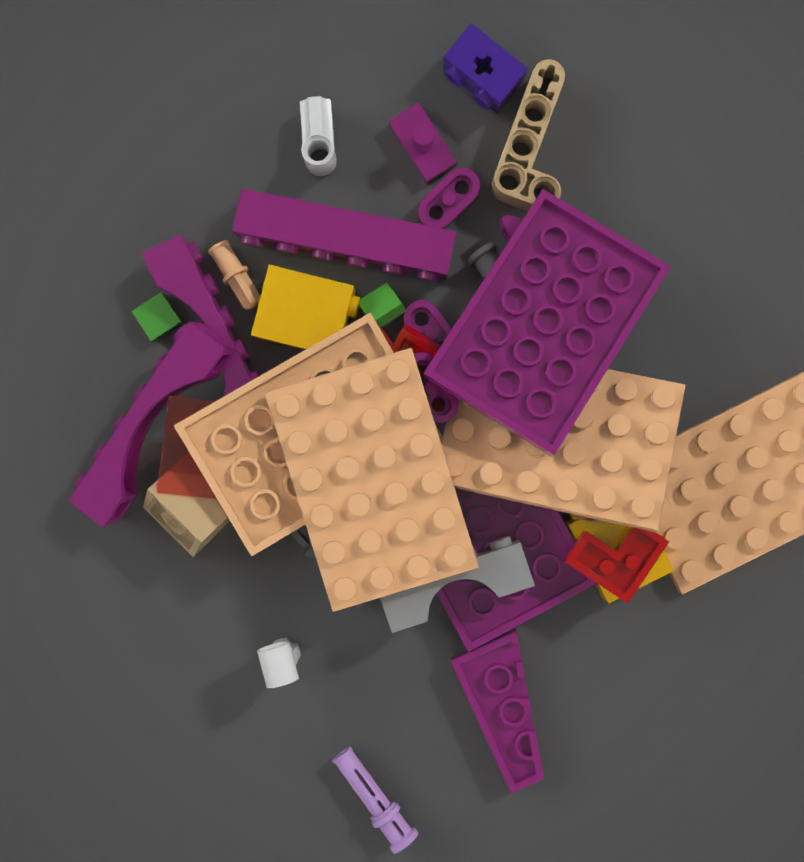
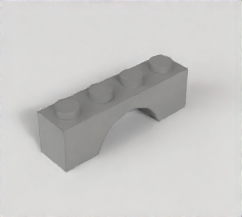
[380,536,535,633]

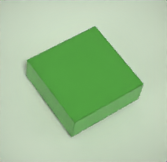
[359,282,406,328]
[131,292,183,342]

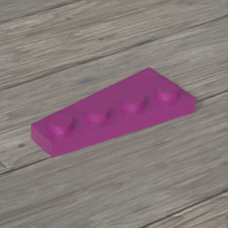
[450,629,544,794]

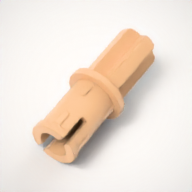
[208,240,261,311]

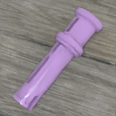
[332,746,419,854]

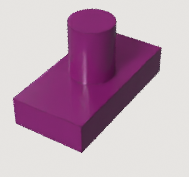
[388,102,457,185]

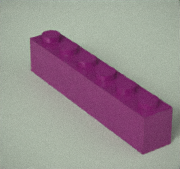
[232,188,456,284]

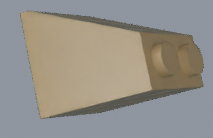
[143,452,230,557]

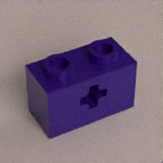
[443,23,528,114]

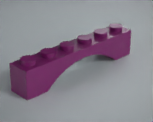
[141,234,259,396]
[68,322,237,527]

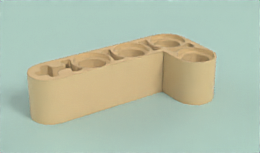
[491,59,565,212]

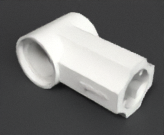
[300,96,337,176]
[257,637,301,688]

